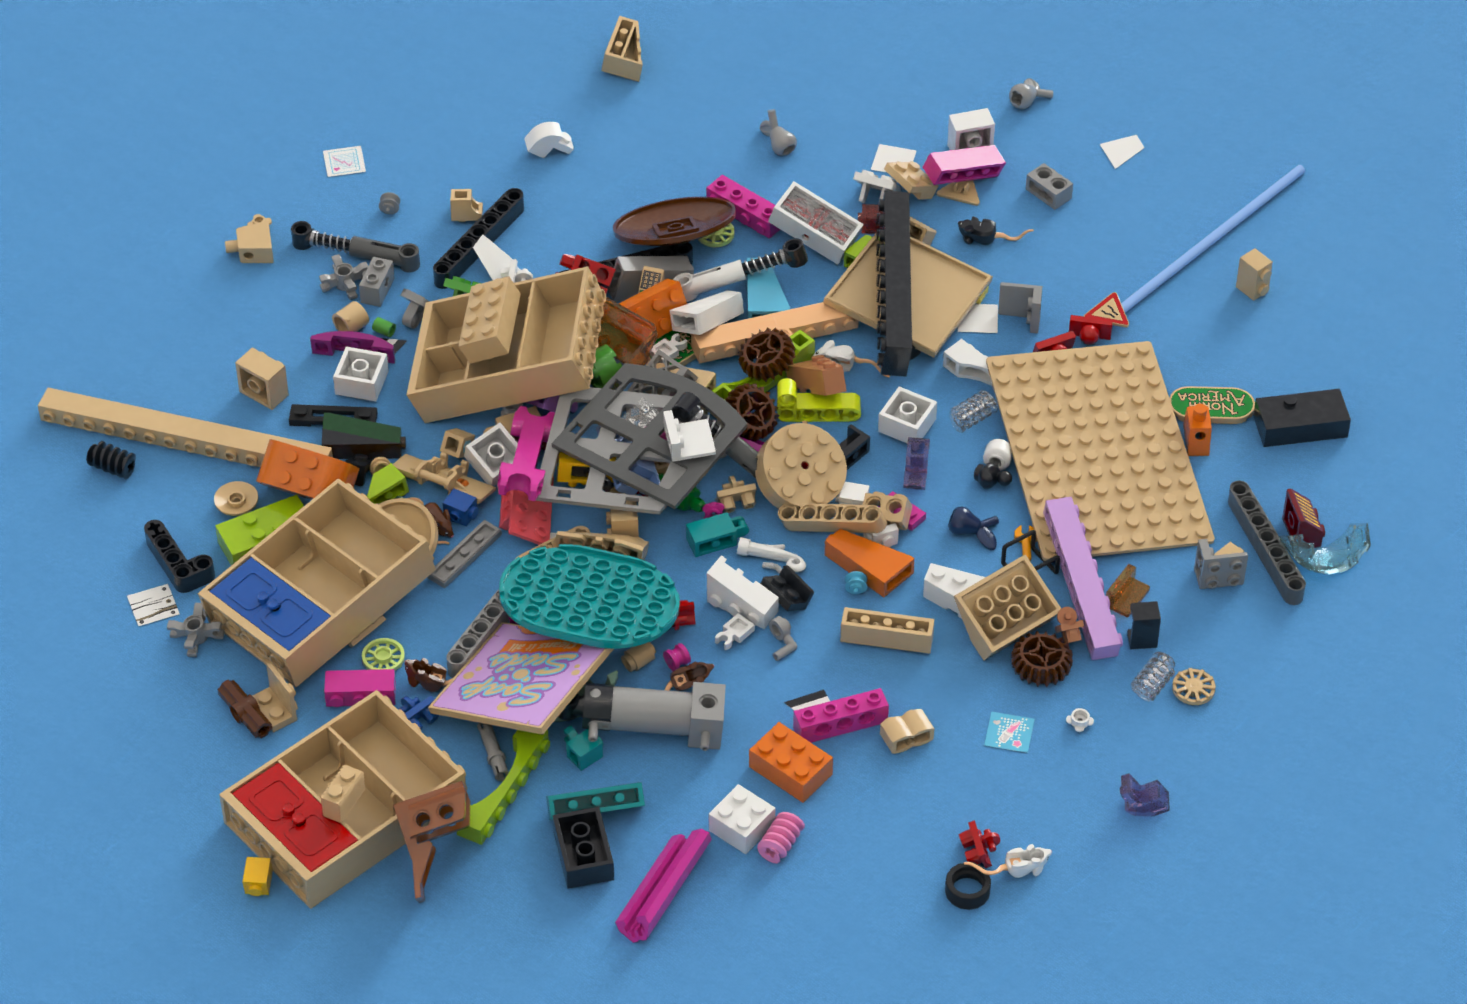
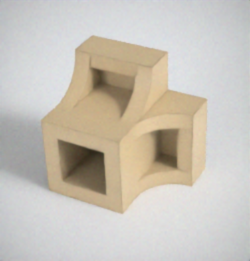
[450,189,483,222]

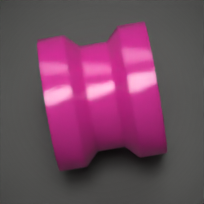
[663,643,691,671]

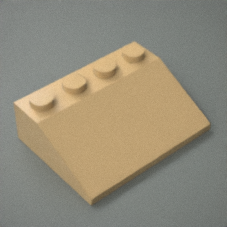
[954,554,1061,661]

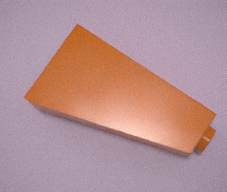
[825,529,915,598]

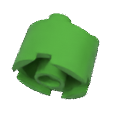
[590,344,622,389]

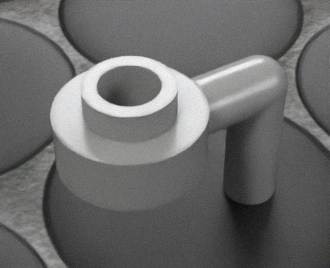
[769,616,797,661]

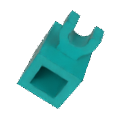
[563,725,604,771]

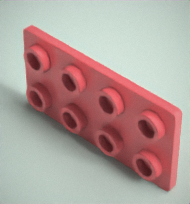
[499,477,554,545]

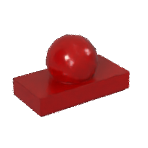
[1069,315,1113,345]
[1033,331,1076,352]

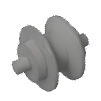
[379,192,400,214]

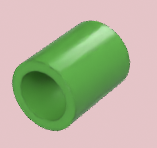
[372,317,396,337]

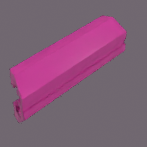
[615,829,712,943]

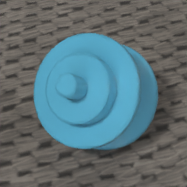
[845,571,867,595]

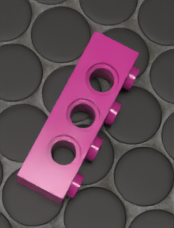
[793,688,889,743]

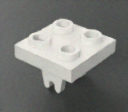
[853,170,902,203]

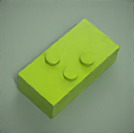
[215,494,304,566]

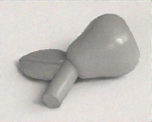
[1009,78,1053,109]
[760,109,797,156]

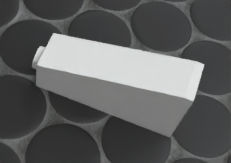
[669,290,744,335]

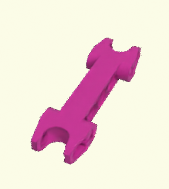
[497,406,555,501]

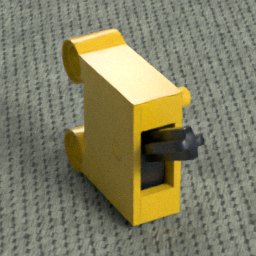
[557,452,616,492]

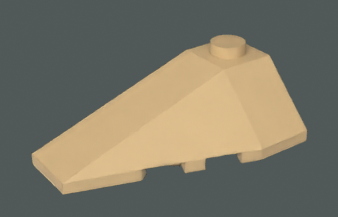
[555,531,649,560]

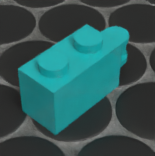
[686,512,749,557]

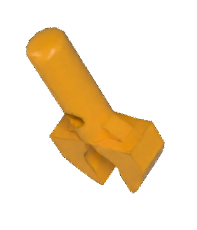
[1014,525,1037,560]

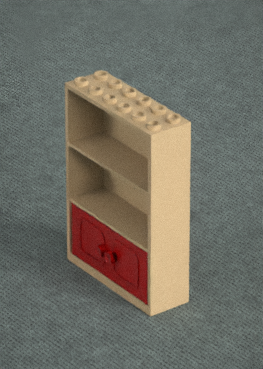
[219,690,467,909]

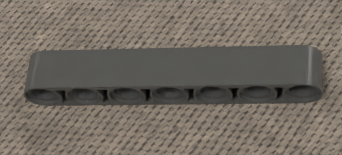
[1228,480,1306,605]

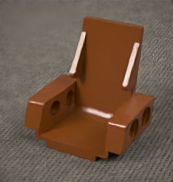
[393,781,471,903]

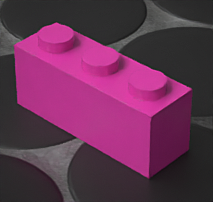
[324,669,396,707]

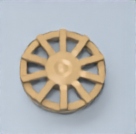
[1172,668,1216,705]

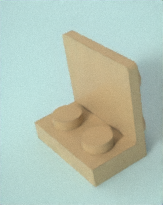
[252,662,298,732]

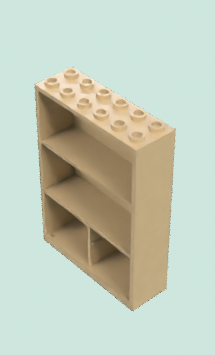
[406,266,606,423]

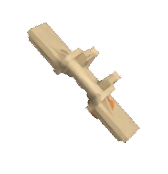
[393,452,496,504]

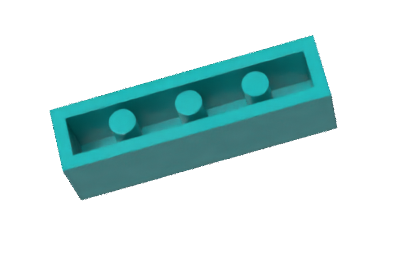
[546,782,645,820]

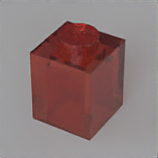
[858,204,880,234]

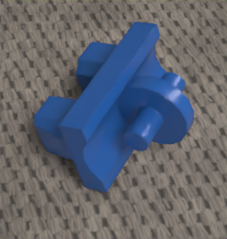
[398,695,439,730]

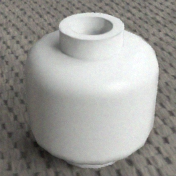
[983,439,1013,471]

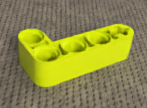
[777,378,861,422]

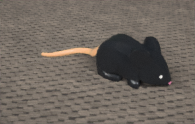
[958,216,1034,245]

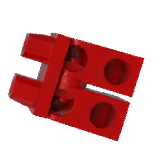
[555,254,616,294]

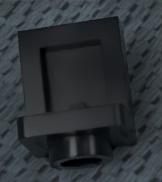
[345,454,374,486]

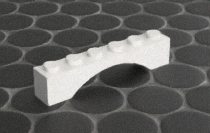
[943,339,992,386]

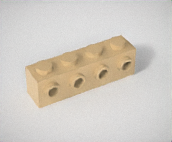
[840,607,935,654]

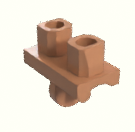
[1055,607,1084,643]

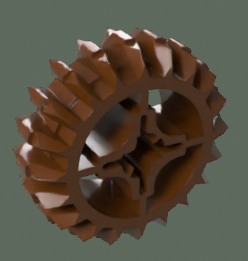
[738,327,796,382]
[725,383,780,441]
[1011,631,1073,687]

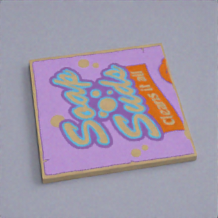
[428,622,614,735]

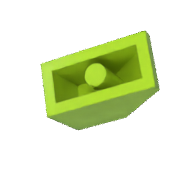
[367,463,409,504]

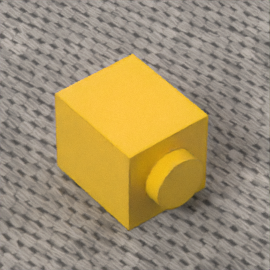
[242,857,273,896]

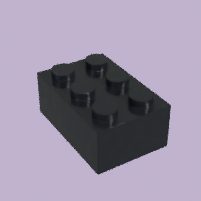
[552,807,614,889]

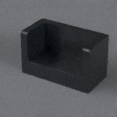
[839,424,870,470]
[1127,601,1161,650]

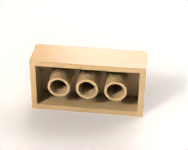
[458,276,521,364]

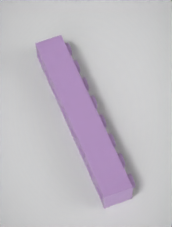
[1043,497,1123,660]

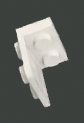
[663,410,716,462]

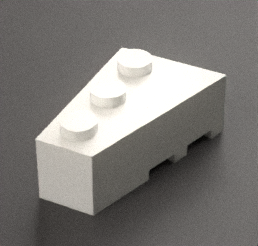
[707,555,779,629]
[923,563,985,619]

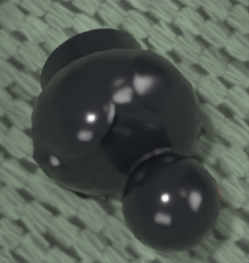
[974,463,1012,489]

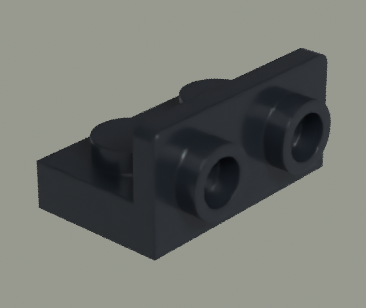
[760,565,814,611]

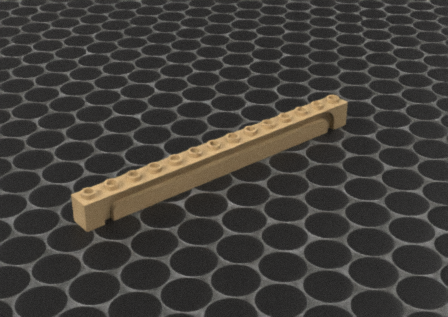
[38,388,333,467]

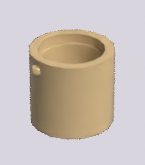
[332,301,369,332]

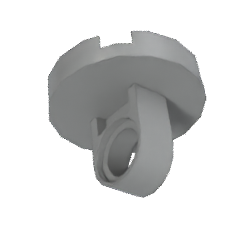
[400,288,430,329]

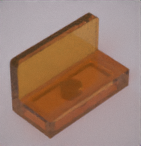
[1106,564,1150,617]

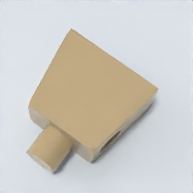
[225,221,274,263]

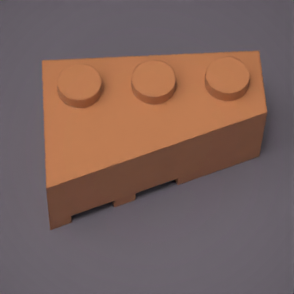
[786,355,847,396]

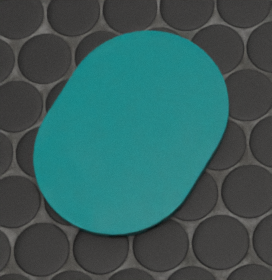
[499,544,680,649]

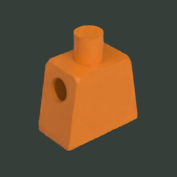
[1183,404,1212,456]

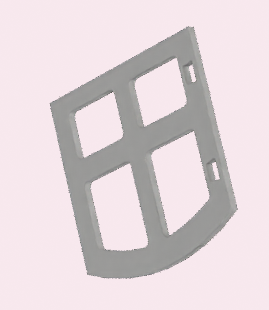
[536,387,687,515]

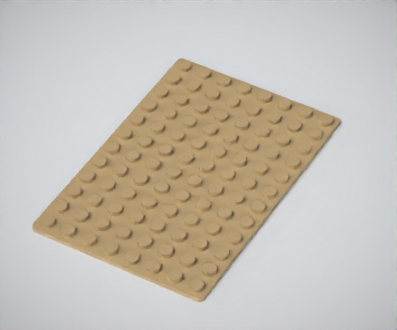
[986,341,1215,561]

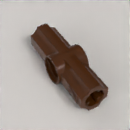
[217,679,272,738]

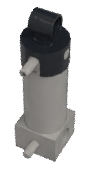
[558,682,726,751]

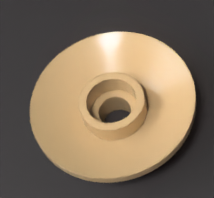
[214,481,258,516]

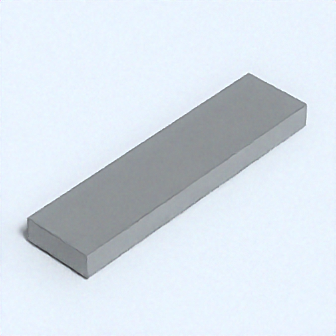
[428,520,502,588]

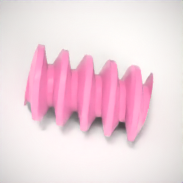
[757,812,805,864]

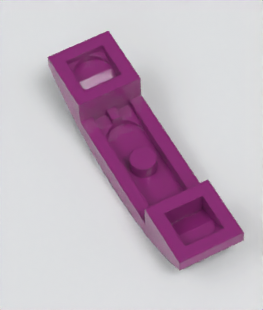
[310,331,396,364]

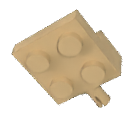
[884,161,939,199]

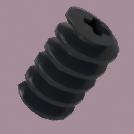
[86,441,136,480]

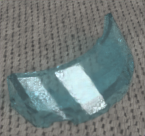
[1279,523,1371,574]

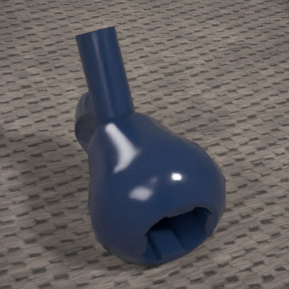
[948,506,999,550]

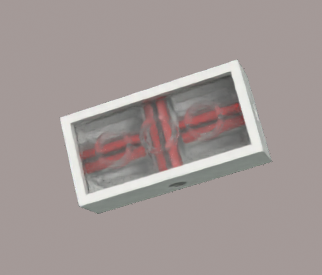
[768,181,864,265]

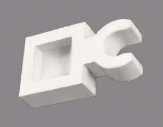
[649,333,687,364]
[715,613,755,650]

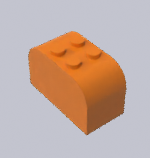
[256,439,359,500]

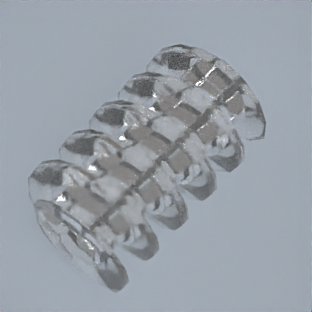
[949,390,998,433]
[1131,652,1175,702]

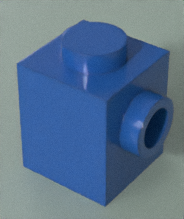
[443,488,479,527]

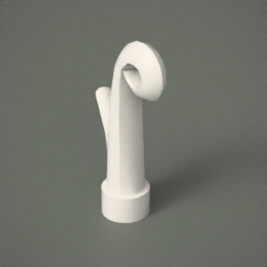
[737,537,806,573]

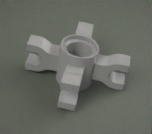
[319,254,368,300]
[167,603,225,657]

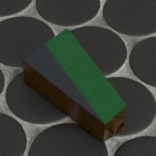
[322,413,406,459]

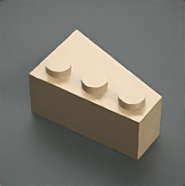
[601,16,643,82]

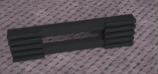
[289,404,378,427]

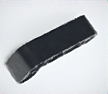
[144,520,215,593]

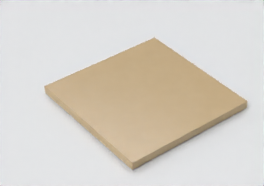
[823,233,993,358]

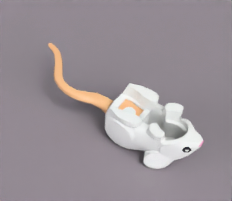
[812,340,890,378]
[964,844,1052,878]

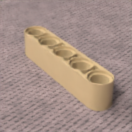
[778,503,887,533]

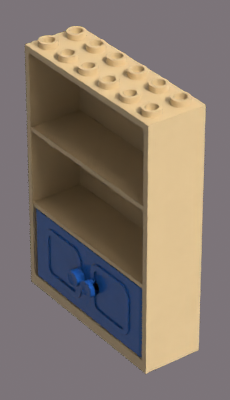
[198,479,436,688]

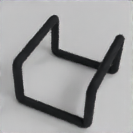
[1001,530,1060,574]

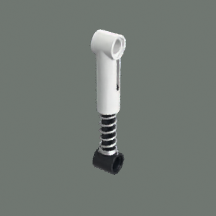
[673,238,808,302]

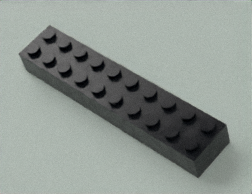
[875,191,912,377]

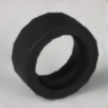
[945,863,991,910]

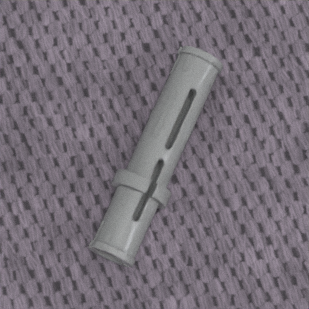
[477,723,509,781]

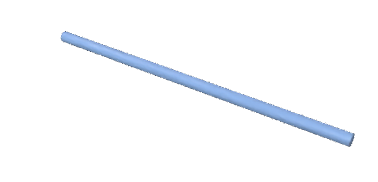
[1121,165,1305,313]

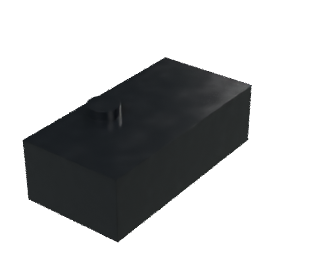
[1253,389,1351,447]

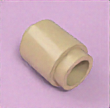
[621,642,656,672]

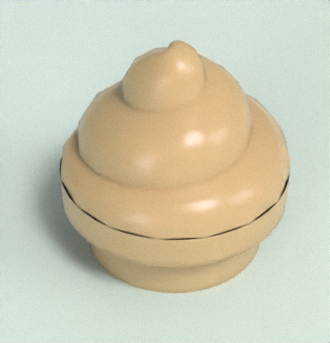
[370,457,390,475]

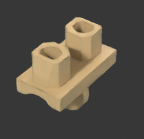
[715,476,757,513]

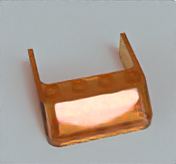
[598,297,658,390]

